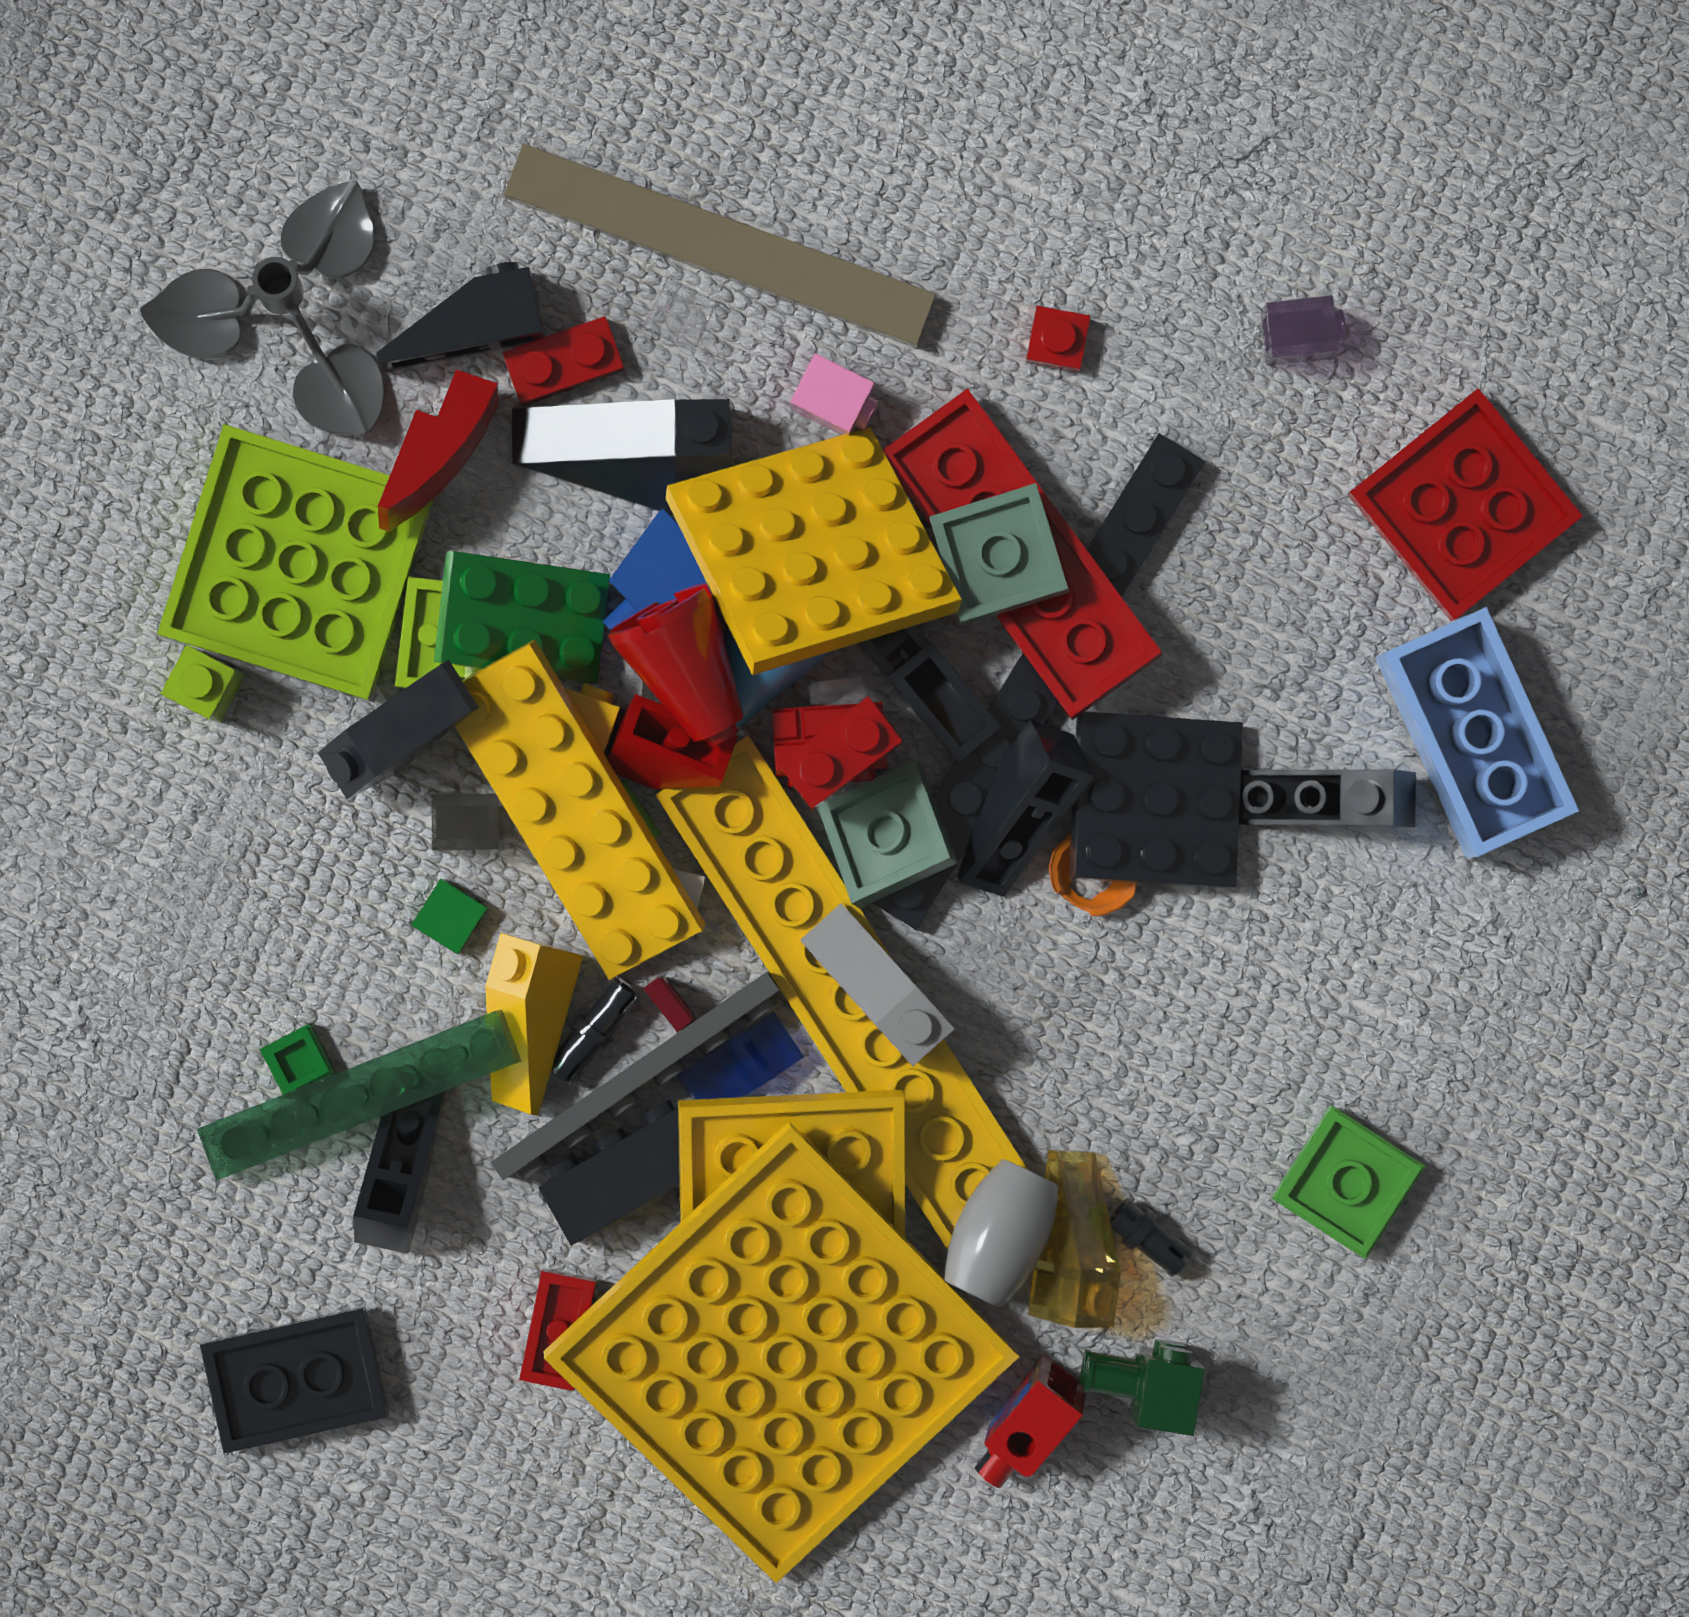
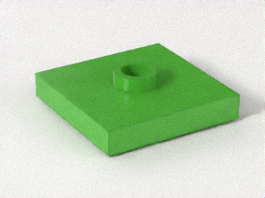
[1270,1105,1426,1260]

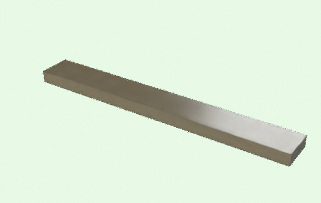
[504,143,936,348]

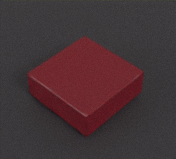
[643,976,695,1032]

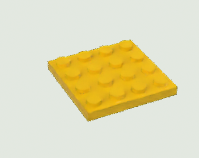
[666,427,962,675]
[678,1090,905,1237]

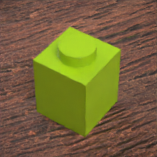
[160,645,246,723]

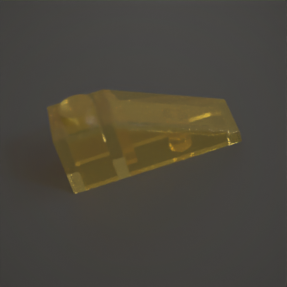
[1028,1149,1121,1328]

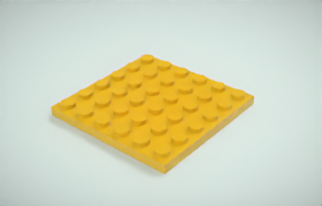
[543,1121,1019,1583]

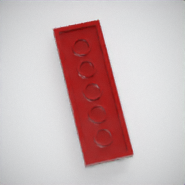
[883,388,1163,721]

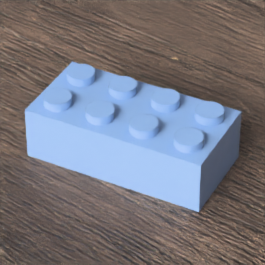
[1375,607,1579,858]

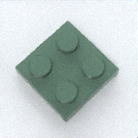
[929,483,1070,626]
[818,760,958,908]

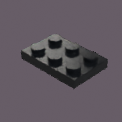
[200,1306,389,1454]

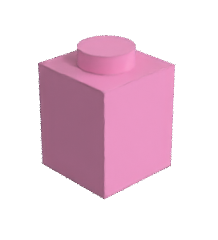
[790,353,879,435]

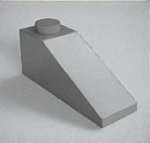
[800,903,955,1066]

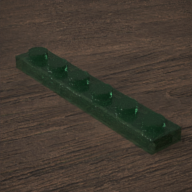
[197,1009,522,1181]

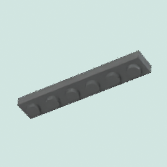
[491,971,780,1181]

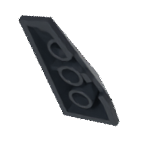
[512,399,732,516]

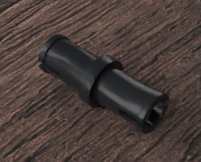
[551,977,641,1086]

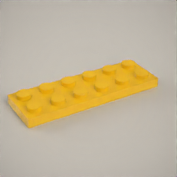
[455,640,706,980]

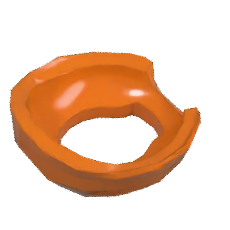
[1049,834,1138,916]

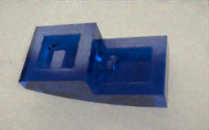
[677,1011,804,1100]

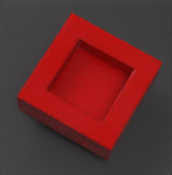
[1025,305,1090,373]

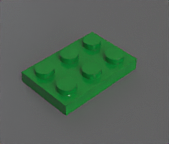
[434,551,610,684]

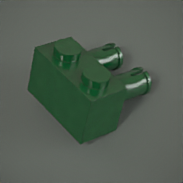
[1079,1339,1205,1436]

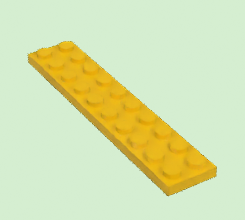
[656,735,1028,1250]

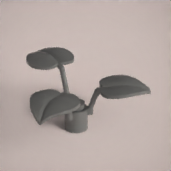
[140,181,384,436]

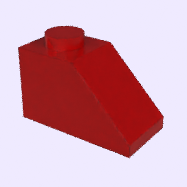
[606,694,738,789]

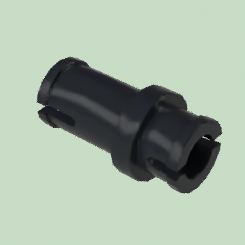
[1106,1198,1193,1277]

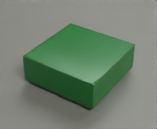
[411,879,489,955]
[259,1023,336,1098]

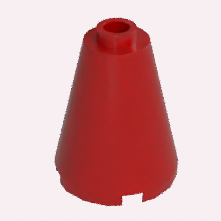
[608,583,744,746]

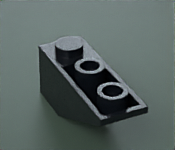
[1239,769,1416,828]

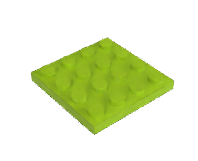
[157,424,434,701]

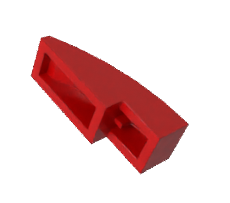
[378,369,498,532]

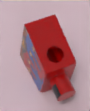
[975,1353,1086,1488]

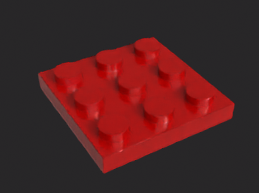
[1347,388,1583,622]

